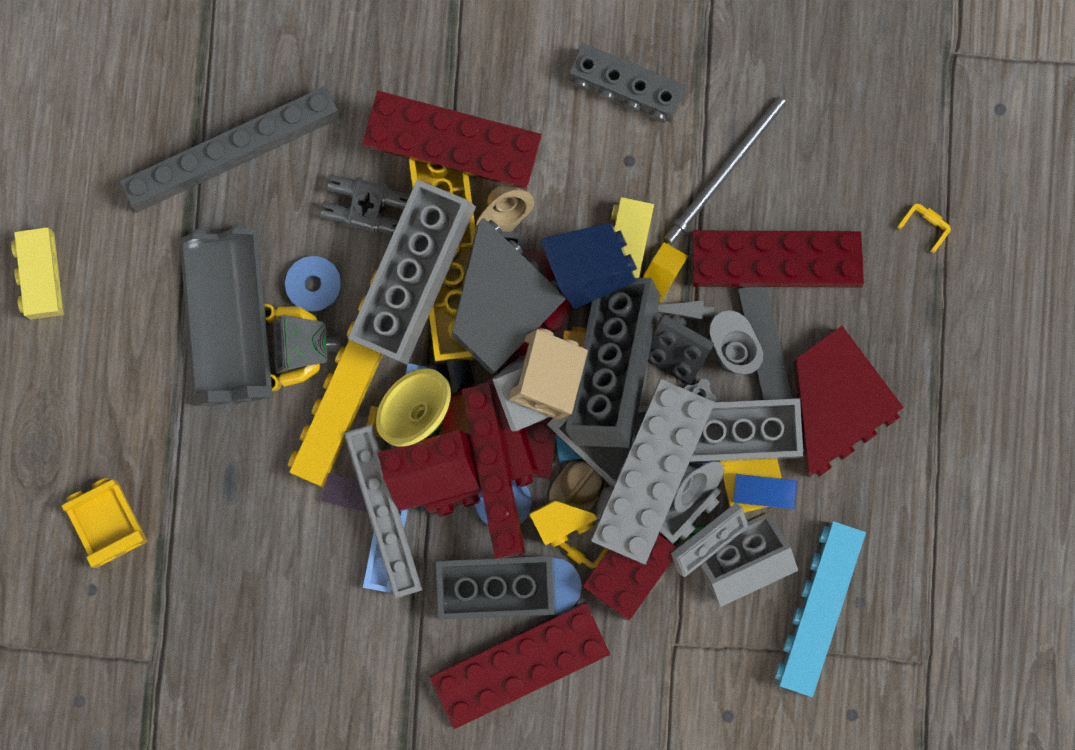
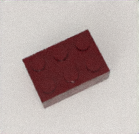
[582,534,677,621]

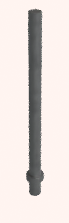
[664,97,787,245]

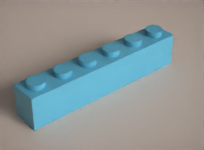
[774,521,866,697]

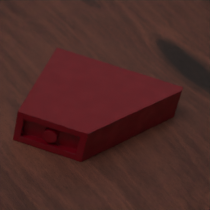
[793,326,904,477]
[426,379,540,517]

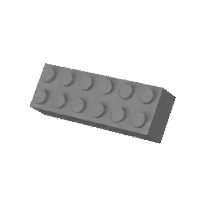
[348,179,476,364]
[590,379,715,564]
[627,399,803,463]

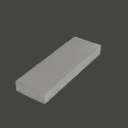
[671,503,749,577]

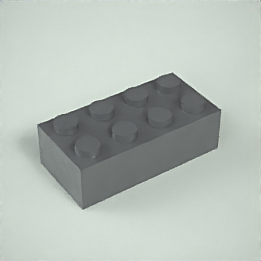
[436,556,556,620]

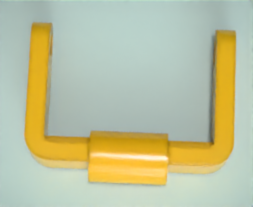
[897,204,951,254]
[559,533,609,569]

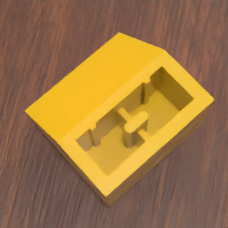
[529,499,597,547]

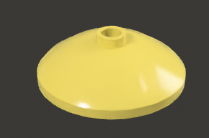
[376,369,451,447]

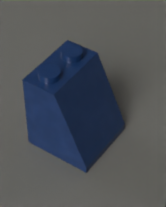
[541,223,637,309]

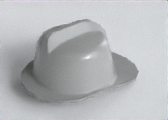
[709,310,763,375]
[673,461,724,512]

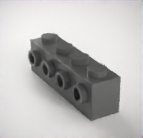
[569,43,686,123]

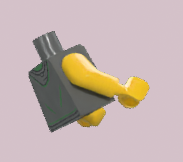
[264,304,341,392]

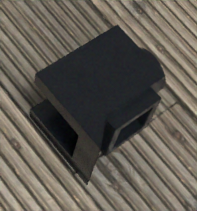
[428,360,474,393]

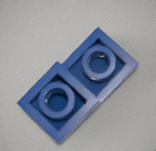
[733,474,798,509]

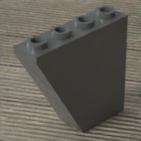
[451,218,566,375]

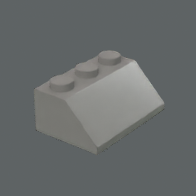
[699,513,798,607]

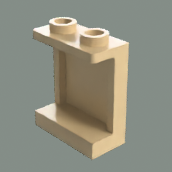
[508,329,588,420]

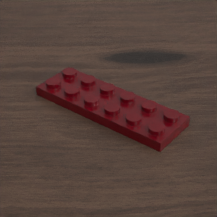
[362,90,542,190]
[692,230,864,288]
[429,601,611,729]

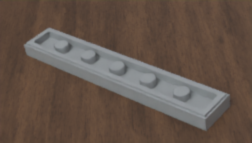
[344,425,423,599]

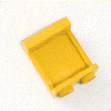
[61,478,148,568]

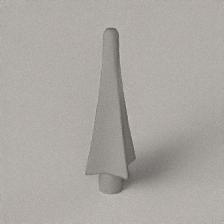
[657,300,715,322]

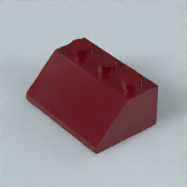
[378,430,481,511]

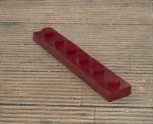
[462,383,525,559]

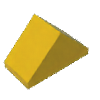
[643,242,688,304]

